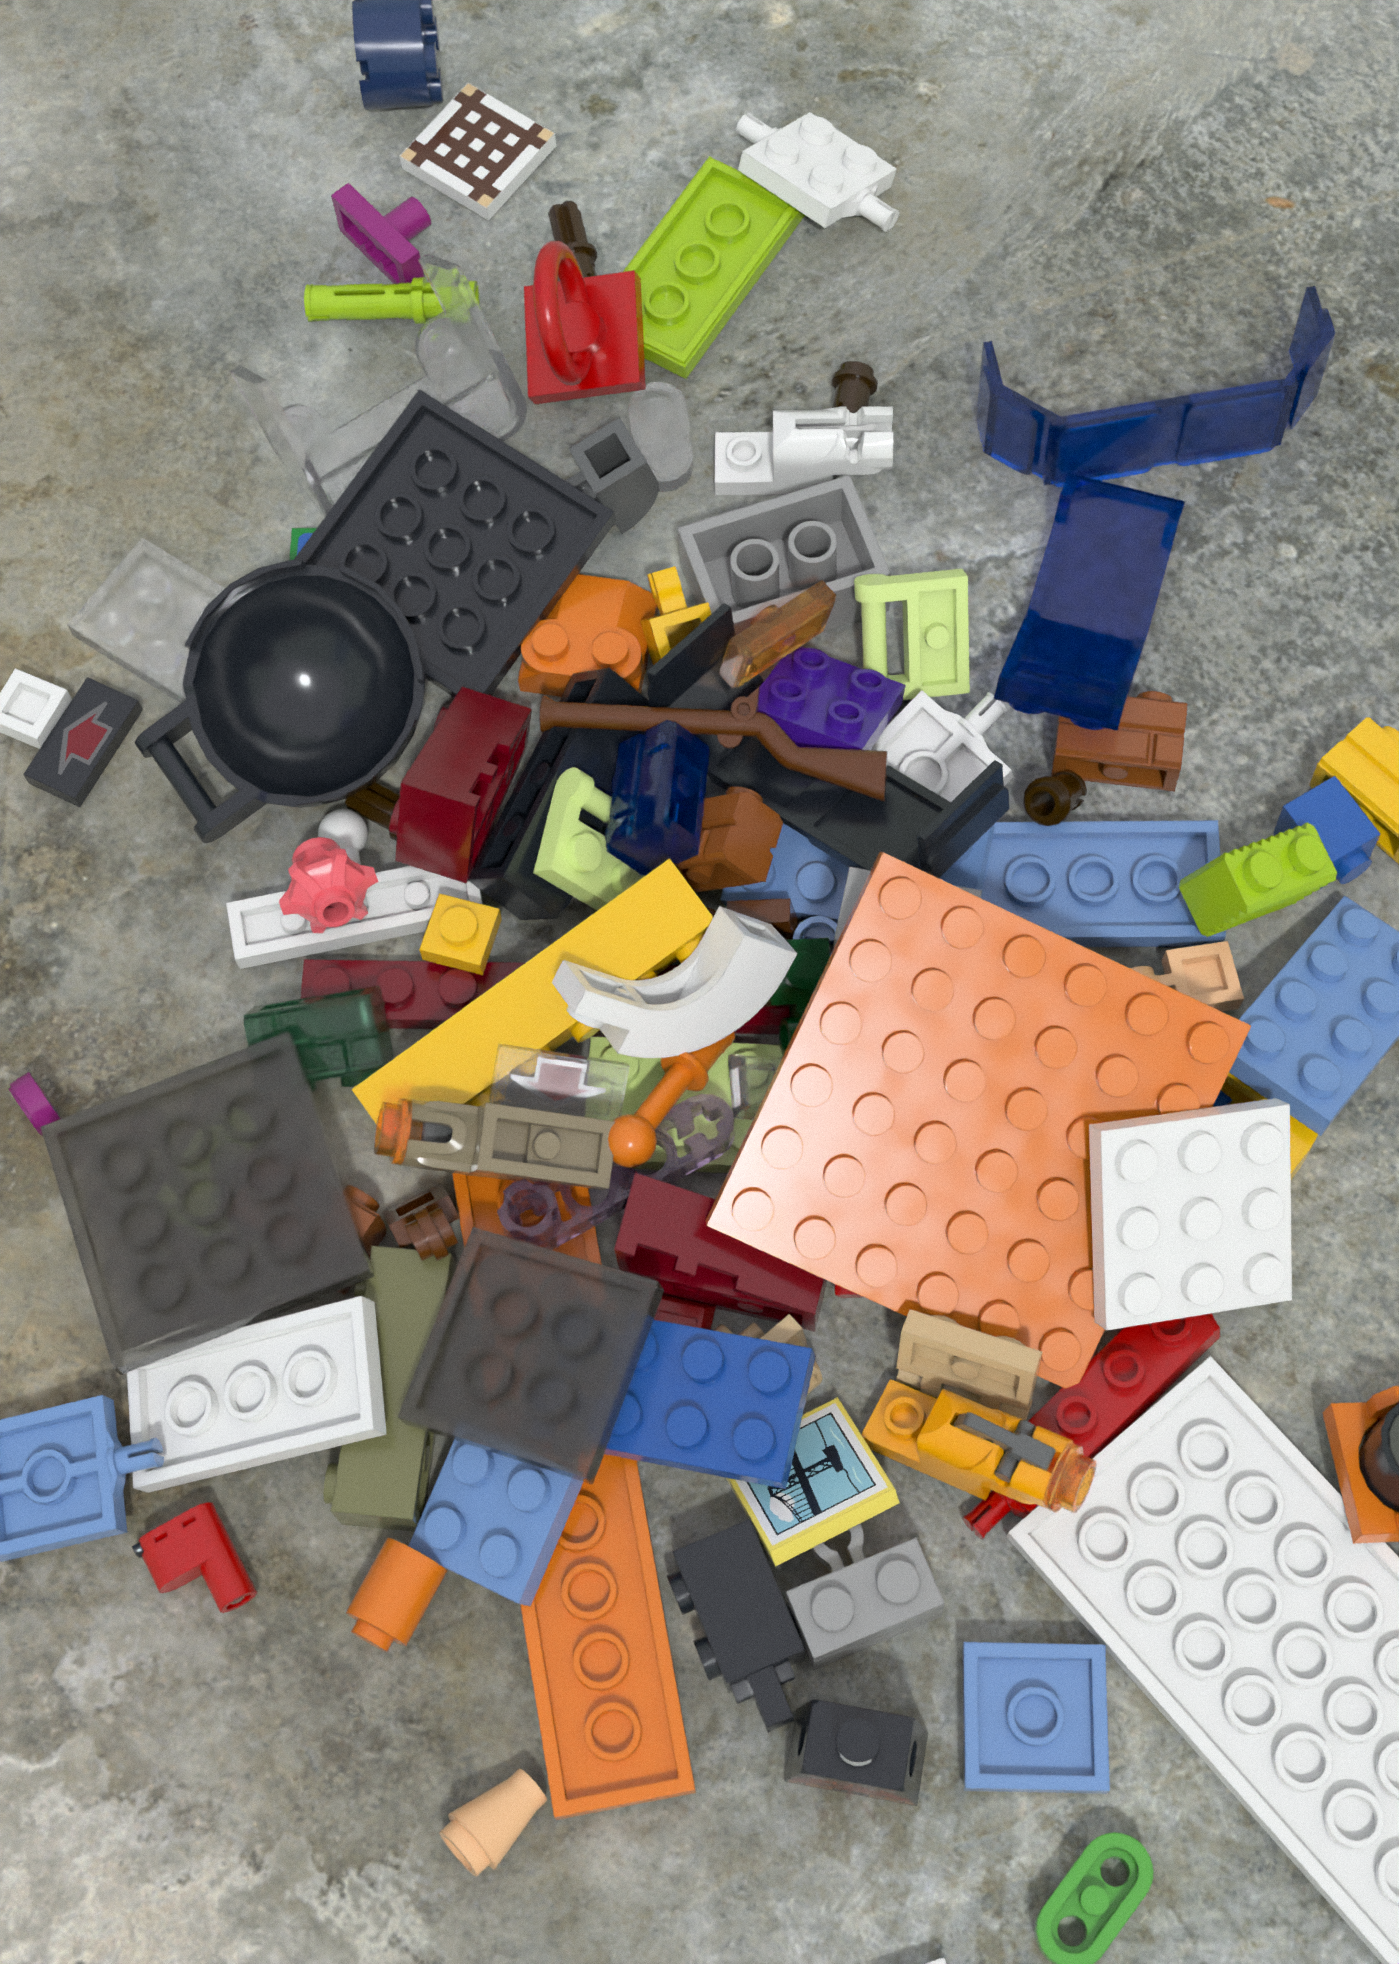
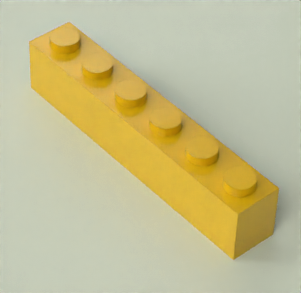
[351,858,713,1154]

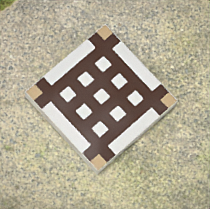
[399,83,557,221]

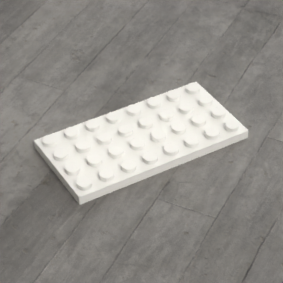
[1007,1356,1399,1964]

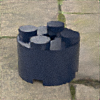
[352,0,443,110]

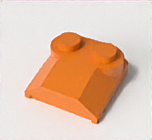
[518,574,658,697]

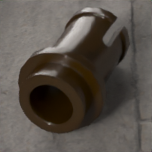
[832,361,878,413]
[1023,771,1087,826]

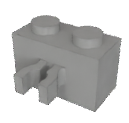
[786,1524,945,1670]

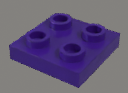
[758,643,906,750]

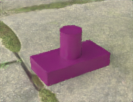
[331,183,431,284]

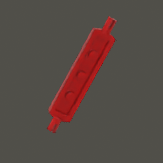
[962,1313,1220,1540]

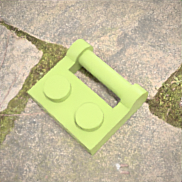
[854,569,970,700]
[533,767,651,911]

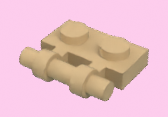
[896,1309,1042,1421]

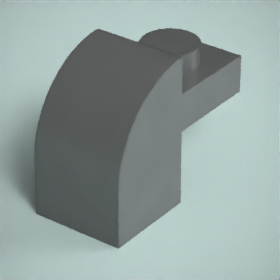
[565,417,659,534]

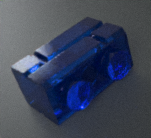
[605,720,710,875]

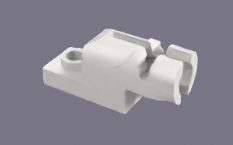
[715,406,893,495]

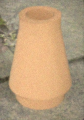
[439,1768,547,1877]

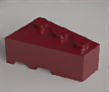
[389,687,532,884]
[614,1173,827,1332]

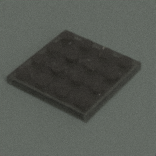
[41,1032,375,1375]

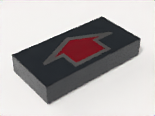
[23,677,143,807]

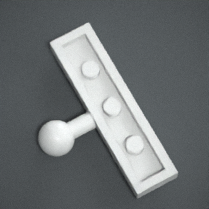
[226,809,483,969]

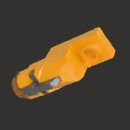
[861,1379,1097,1513]

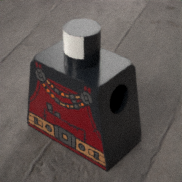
[784,1700,928,1806]

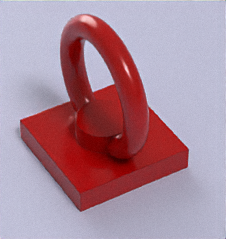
[524,240,646,405]

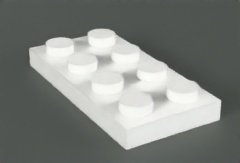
[126,1296,387,1493]

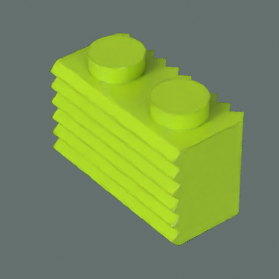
[1179,822,1337,937]

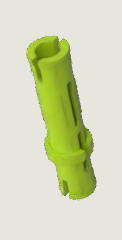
[304,277,480,324]

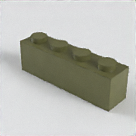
[324,1246,459,1532]

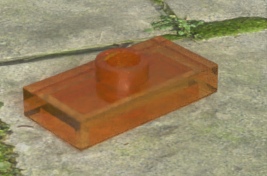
[719,580,836,689]

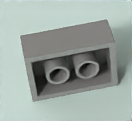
[677,475,891,656]

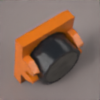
[1323,1386,1399,1544]

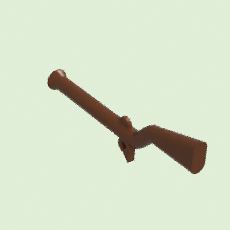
[540,687,888,801]

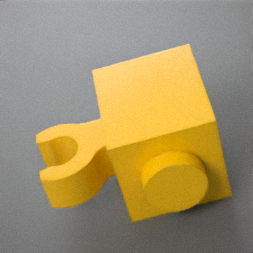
[640,566,712,665]

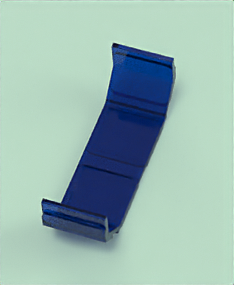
[977,286,1336,487]

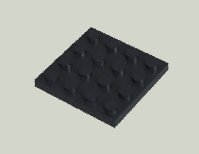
[294,389,617,698]

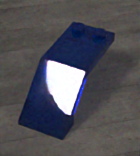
[994,473,1185,731]

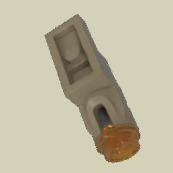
[374,1097,615,1190]

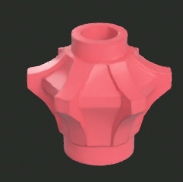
[279,837,378,934]

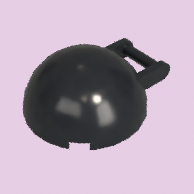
[135,559,425,843]

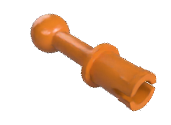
[608,1032,735,1168]

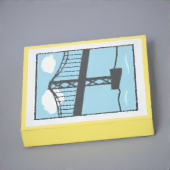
[726,1397,900,1567]

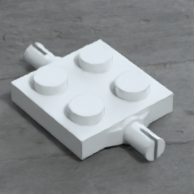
[736,112,899,232]
[871,690,1013,802]

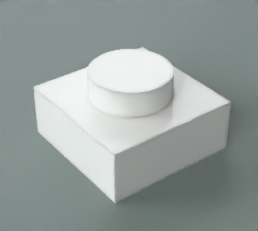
[0,669,72,749]

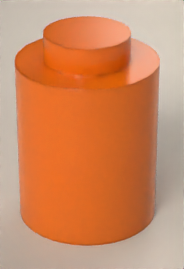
[346,1538,447,1652]

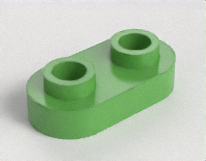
[1035,1833,1153,1964]

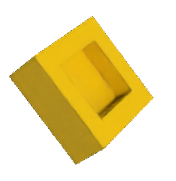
[419,893,502,975]

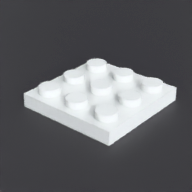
[1089,1098,1292,1330]

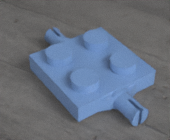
[0,1395,164,1562]

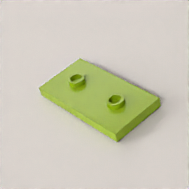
[623,156,805,379]

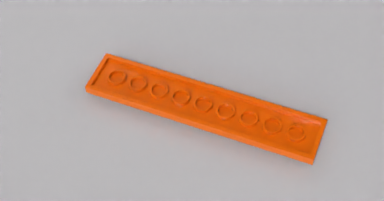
[452,1173,696,1820]

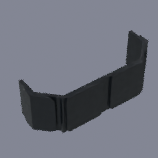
[647,603,1010,878]

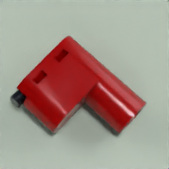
[132,1502,257,1613]

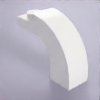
[552,906,798,1058]

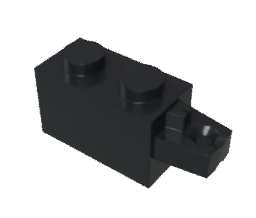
[667,1519,805,1732]

